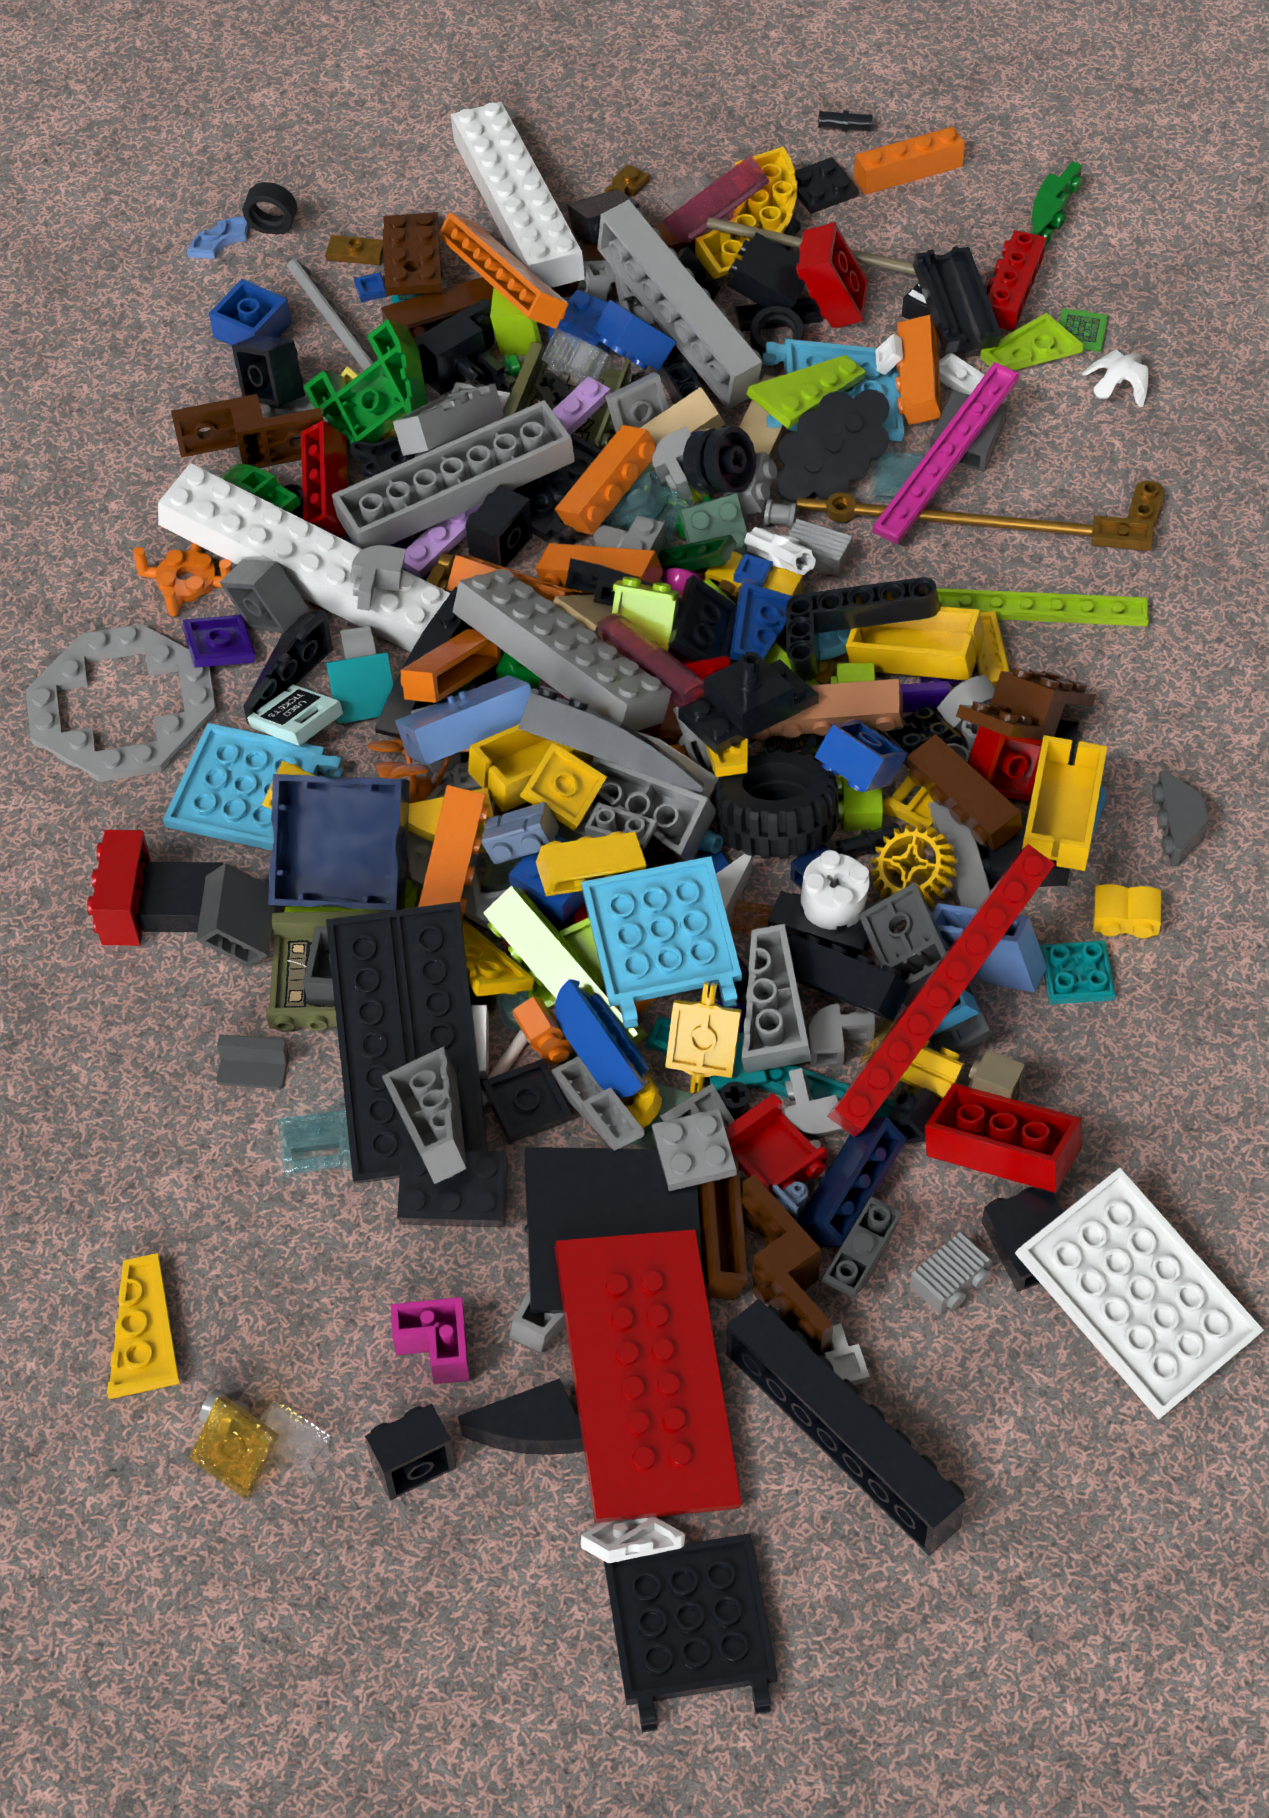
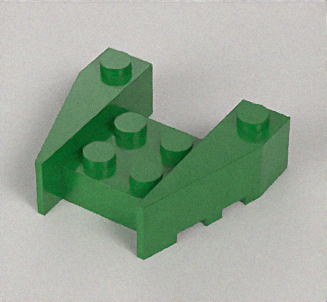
[303,319,428,444]

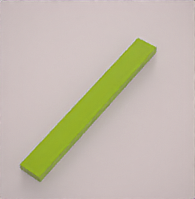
[937,588,1149,626]

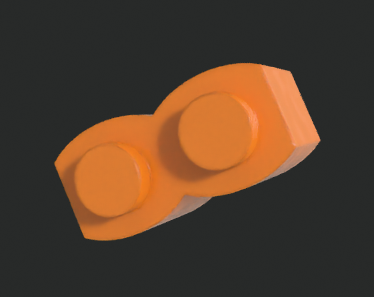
[513,996,573,1065]

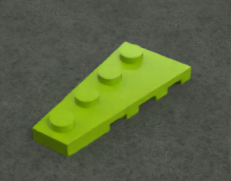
[746,355,866,429]

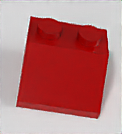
[968,726,1043,802]

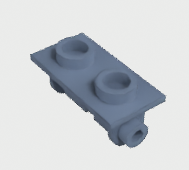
[773,1182,808,1223]

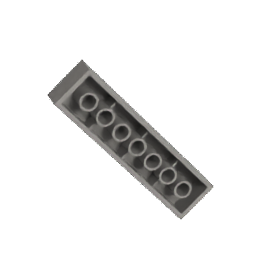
[597,200,762,410]
[332,400,575,549]
[452,569,672,731]

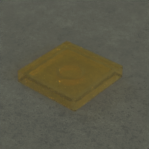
[189,1395,279,1498]

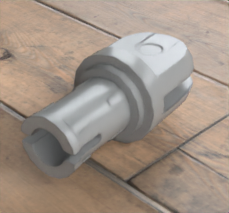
[672,702,712,769]

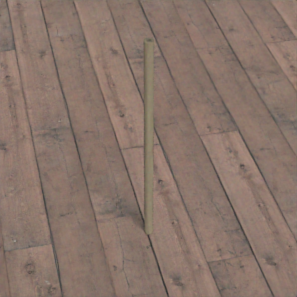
[706,217,916,275]

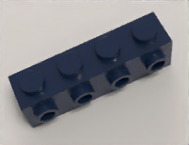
[798,1117,907,1247]

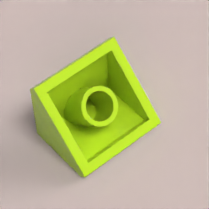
[490,288,544,356]

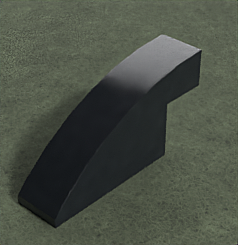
[458,1378,584,1455]

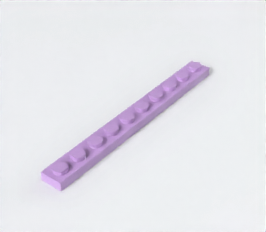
[404,376,611,578]

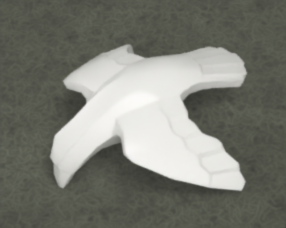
[1082,350,1148,407]

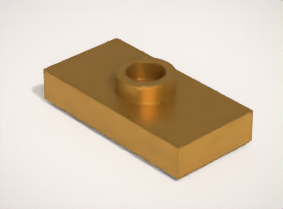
[325,235,383,265]

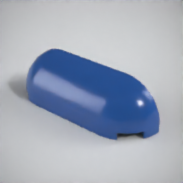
[555,979,649,1098]

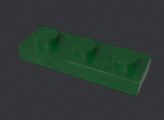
[658,534,737,577]

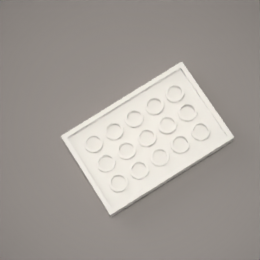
[1015,1168,1264,1420]

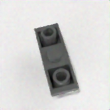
[1152,771,1208,866]
[822,1196,903,1298]

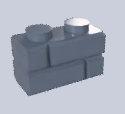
[481,802,559,864]

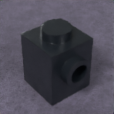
[888,1087,940,1144]

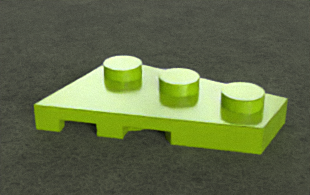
[980,312,1083,371]

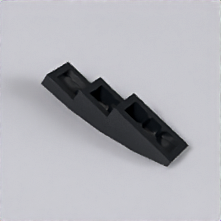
[565,558,681,606]

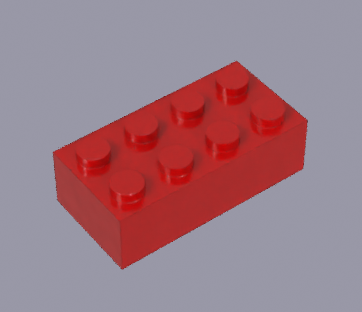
[925,1083,1082,1193]

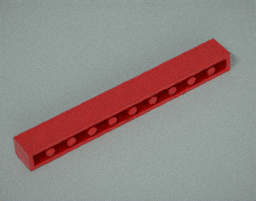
[827,844,1055,1137]

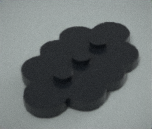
[777,389,890,503]

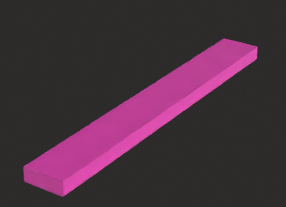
[873,362,1020,545]

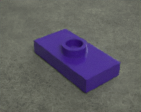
[900,681,949,713]

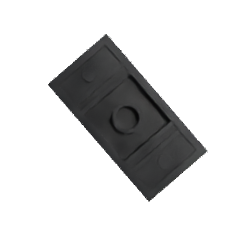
[414,298,495,395]
[678,652,818,754]

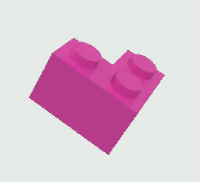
[390,1297,470,1384]

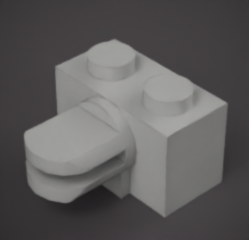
[593,515,667,556]

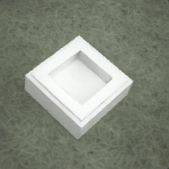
[875,334,903,375]

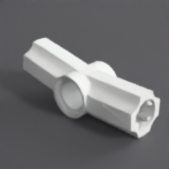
[744,527,816,575]

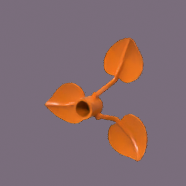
[367,739,470,804]

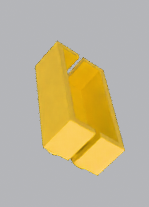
[846,606,985,680]
[468,724,594,812]
[1022,735,1108,871]

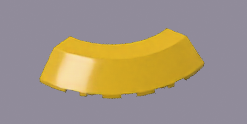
[695,146,797,279]

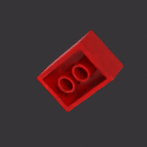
[796,222,869,328]
[87,830,152,946]

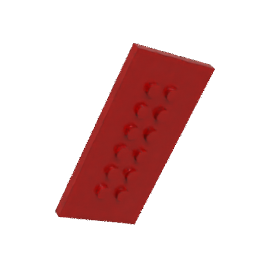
[554,1230,742,1523]

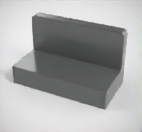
[216,1034,289,1090]

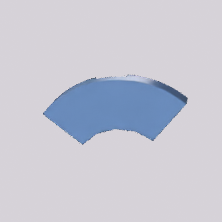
[187,216,250,259]

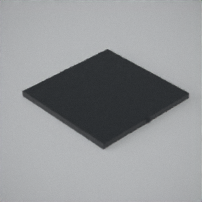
[524,1147,704,1313]

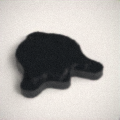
[350,437,415,478]

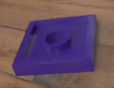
[182,615,255,668]

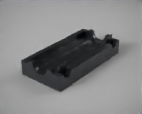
[913,246,1002,354]

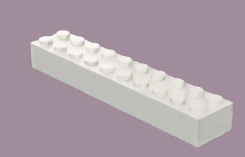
[450,102,585,288]
[158,463,450,652]

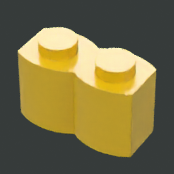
[1093,884,1161,939]

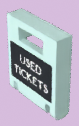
[247,685,343,746]

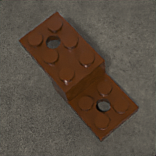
[382,212,442,296]
[171,394,324,468]
[956,668,1096,739]
[742,1175,833,1355]

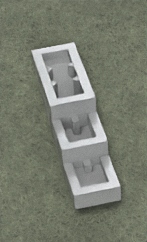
[928,802,990,909]

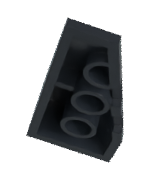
[243,610,333,725]

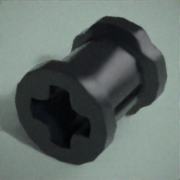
[720,1081,751,1120]

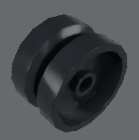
[683,427,756,494]

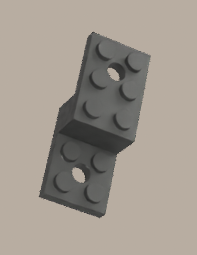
[858,882,995,1054]

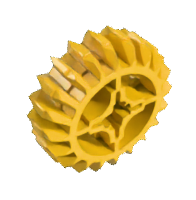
[870,824,958,906]

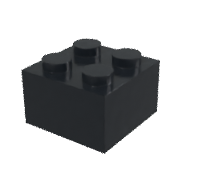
[231,335,305,407]
[465,485,533,567]
[365,1403,456,1501]

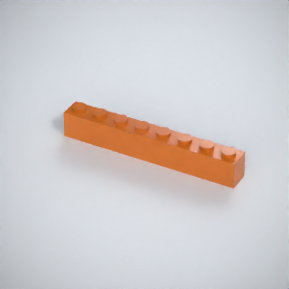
[439,211,569,329]

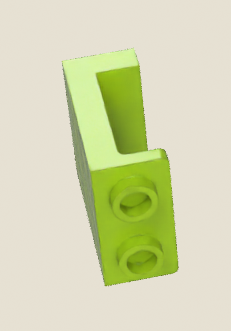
[607,577,679,669]

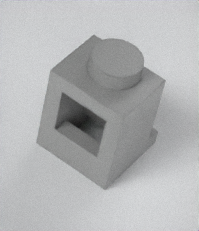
[576,260,616,301]

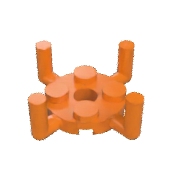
[133,542,232,617]

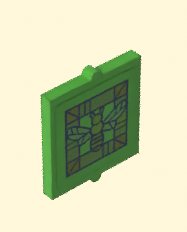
[1059,308,1108,352]

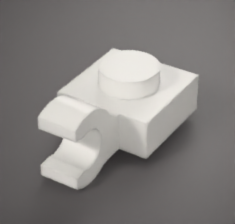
[824,1324,870,1385]

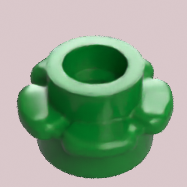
[501,353,521,379]

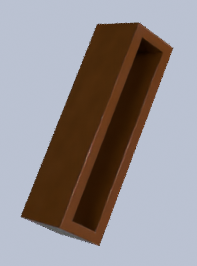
[907,734,1023,851]
[697,1157,748,1301]

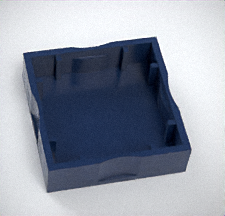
[268,774,410,910]

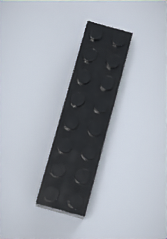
[726,1298,966,1556]

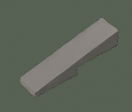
[552,1056,645,1151]

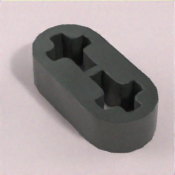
[535,373,570,410]

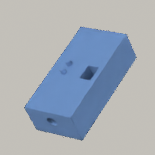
[395,675,531,765]

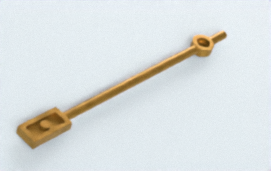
[797,492,1154,551]

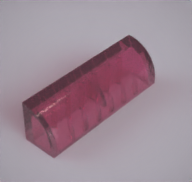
[662,155,770,242]
[597,613,704,708]

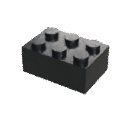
[397,1149,508,1227]

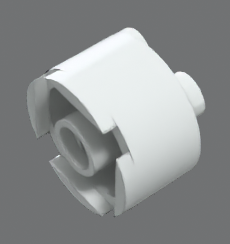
[801,850,869,930]

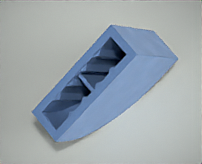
[932,903,1047,992]

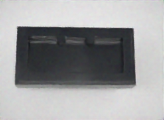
[677,246,720,300]

